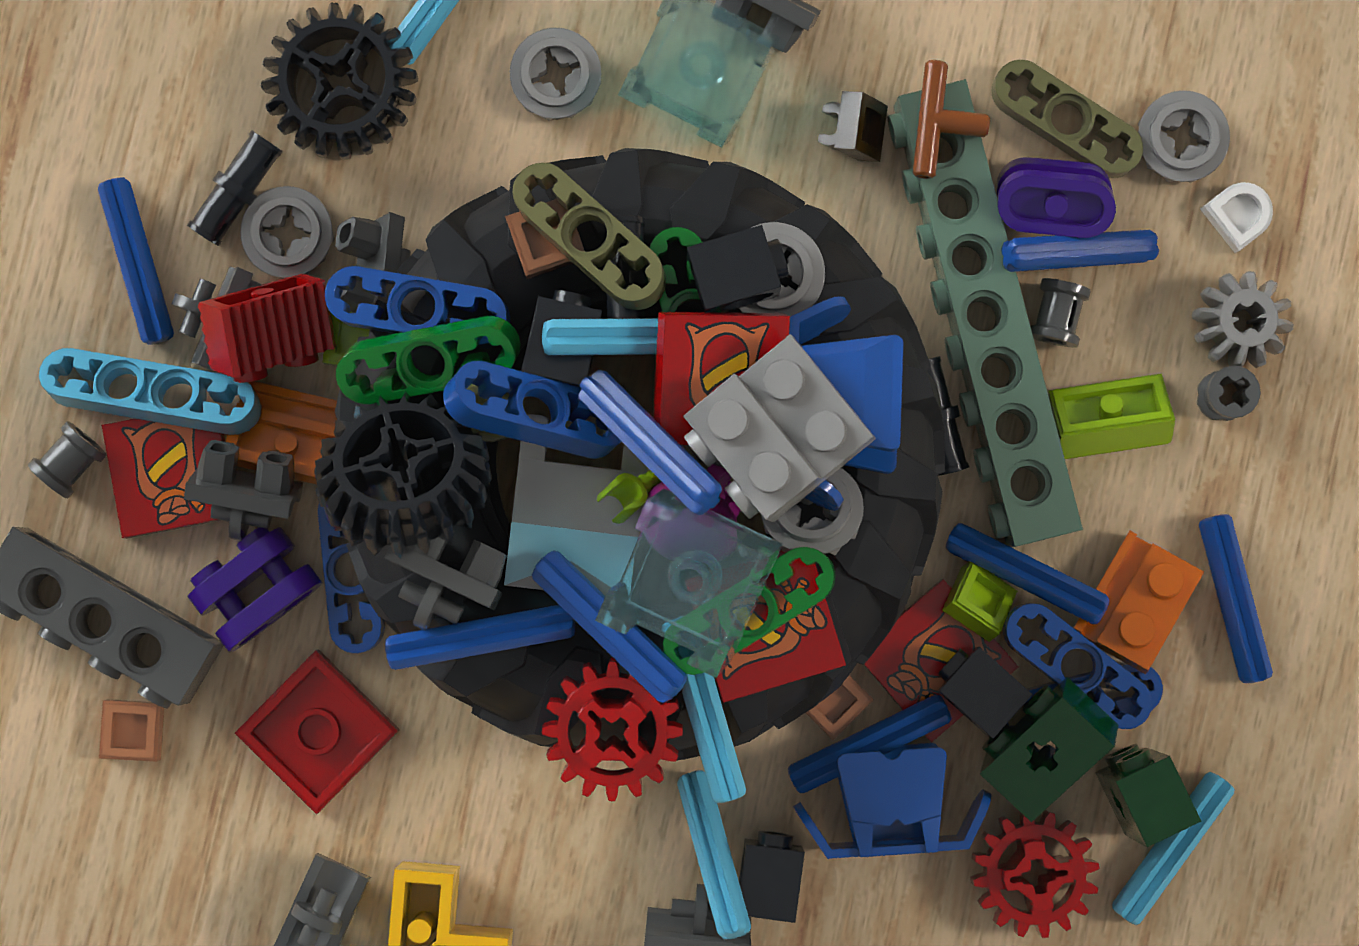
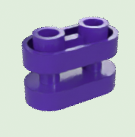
[997,157,1116,238]
[187,527,323,653]

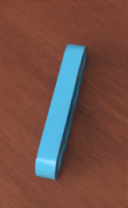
[39,348,262,435]

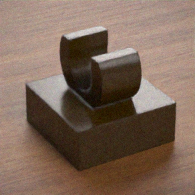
[818,91,888,162]

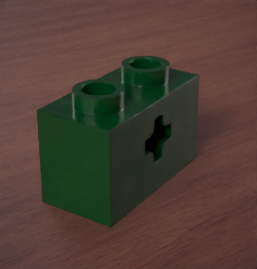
[980,677,1118,822]
[1095,744,1202,847]

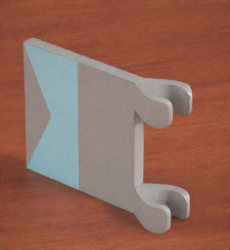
[504,414,647,601]

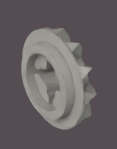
[510,28,601,121]
[1138,91,1230,183]
[240,186,334,279]
[739,222,825,317]
[761,468,864,555]

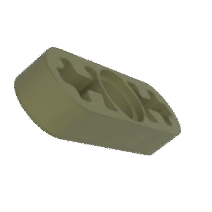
[991,60,1143,178]
[512,163,666,310]

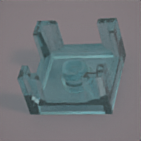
[618,0,781,148]
[595,488,783,678]

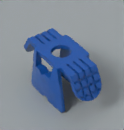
[789,297,903,511]
[793,743,992,859]

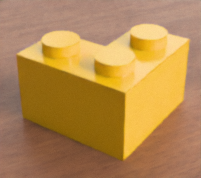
[388,861,513,946]

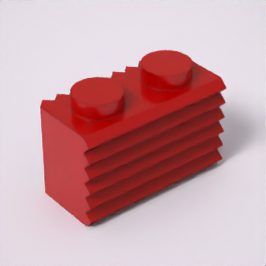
[198,274,336,383]

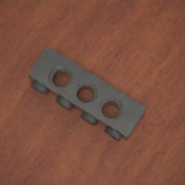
[0,527,224,709]

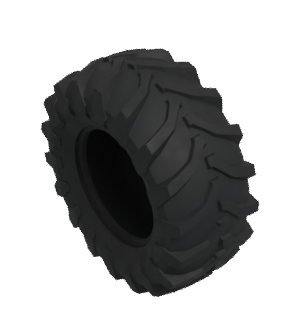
[335,148,945,761]

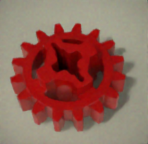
[542,658,683,801]
[970,810,1100,938]

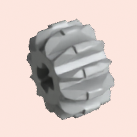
[1192,271,1294,368]

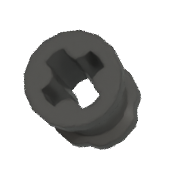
[1030,278,1091,348]
[1197,366,1261,421]
[28,421,107,499]

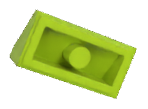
[1048,374,1175,459]

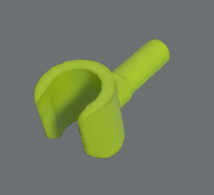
[597,470,662,524]

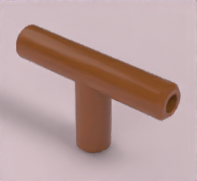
[913,60,990,179]

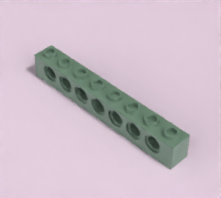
[887,79,1083,547]

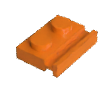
[225,381,337,485]
[1074,531,1204,675]

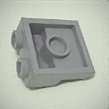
[683,334,876,522]

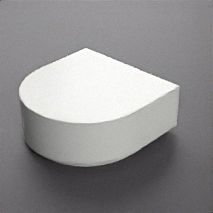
[1200,182,1273,253]

